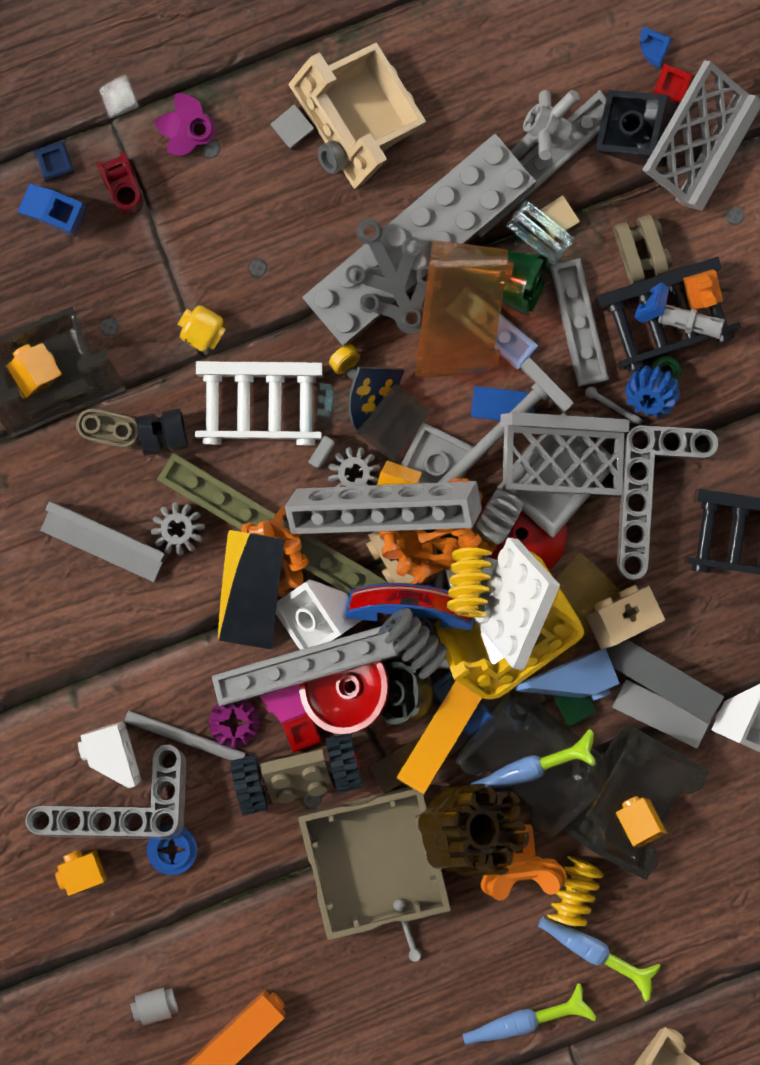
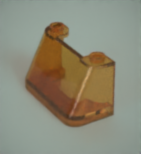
[415,240,513,378]

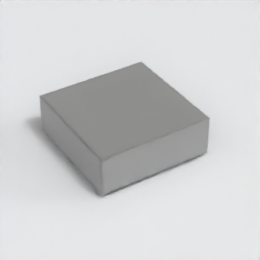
[270,105,314,150]
[308,436,335,469]

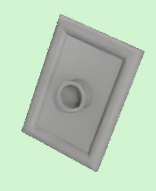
[497,413,614,538]

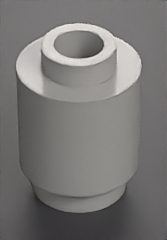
[130,987,179,1026]

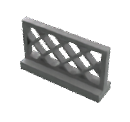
[642,60,760,211]
[500,412,629,496]

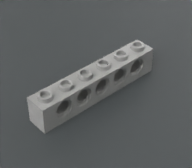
[285,481,482,534]

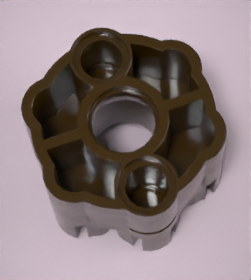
[418,783,529,876]

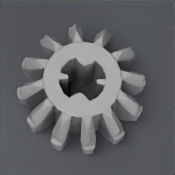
[328,447,380,487]
[475,488,523,545]
[151,502,205,556]

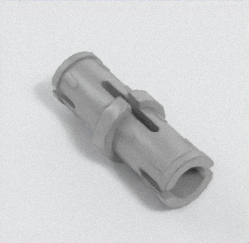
[658,304,725,339]

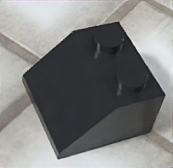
[595,90,678,167]

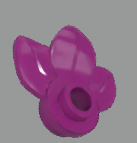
[154,93,216,156]

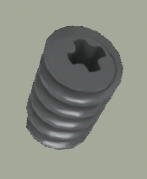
[379,608,447,679]

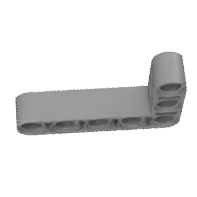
[617,425,718,580]
[25,745,186,839]

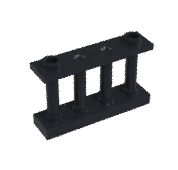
[596,256,741,372]
[684,489,760,575]

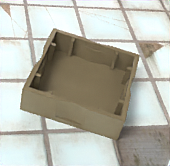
[298,786,451,940]

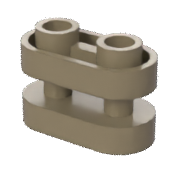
[613,214,672,284]
[76,409,140,449]

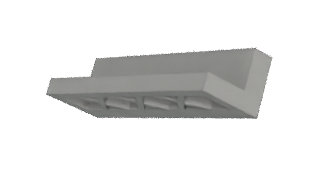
[40,501,167,582]

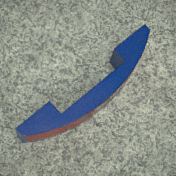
[346,583,474,630]

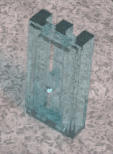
[506,200,574,265]
[317,383,334,420]

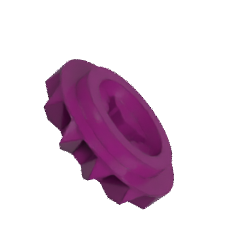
[209,700,259,748]

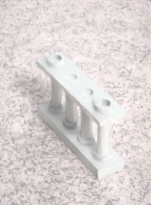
[195,361,323,446]

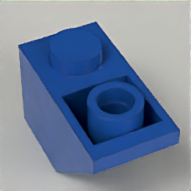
[17,184,87,237]

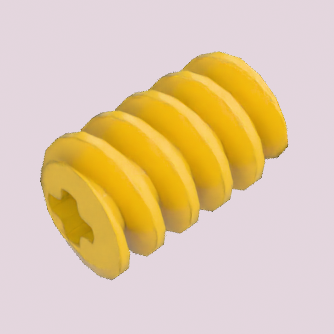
[447,548,492,618]
[547,856,604,927]

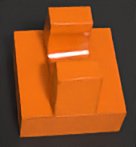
[683,269,723,309]

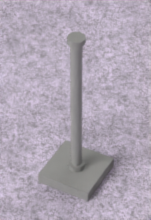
[438,357,573,483]

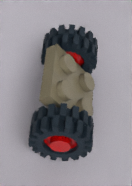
[230,734,363,816]

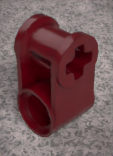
[96,151,144,215]

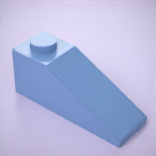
[515,648,620,700]

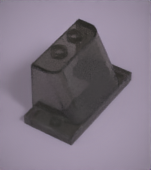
[0,306,126,438]

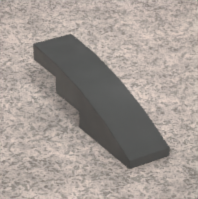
[606,640,724,724]

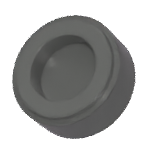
[318,141,347,174]

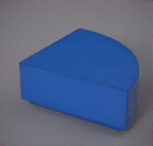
[640,26,672,69]
[634,282,669,323]

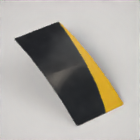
[218,530,284,649]

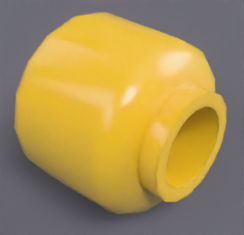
[177,305,226,352]

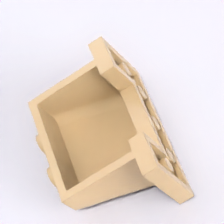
[288,42,426,189]

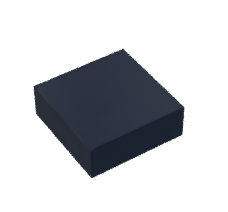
[34,141,75,182]

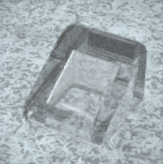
[99,74,139,118]

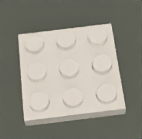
[474,537,560,670]

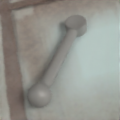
[585,386,643,426]
[393,899,422,962]

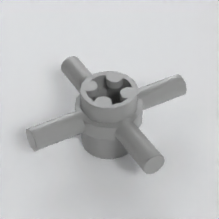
[511,90,580,160]

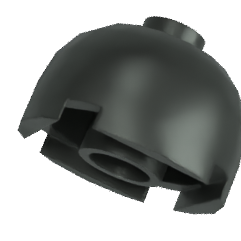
[382,662,434,725]

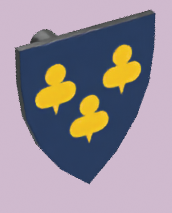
[347,366,405,434]

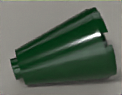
[459,248,549,316]

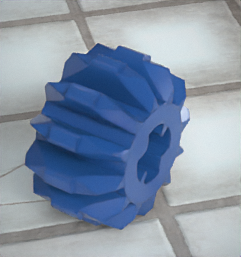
[625,365,680,419]

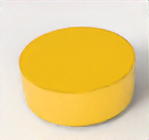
[329,344,360,374]

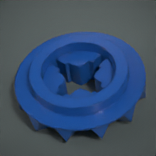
[147,824,197,875]

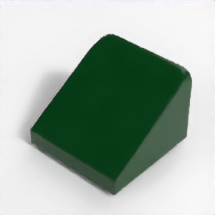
[555,696,597,727]

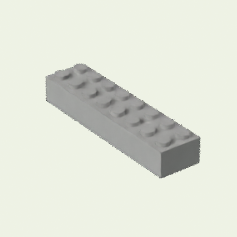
[302,134,536,346]

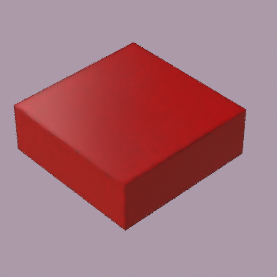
[652,64,693,105]
[281,713,322,753]

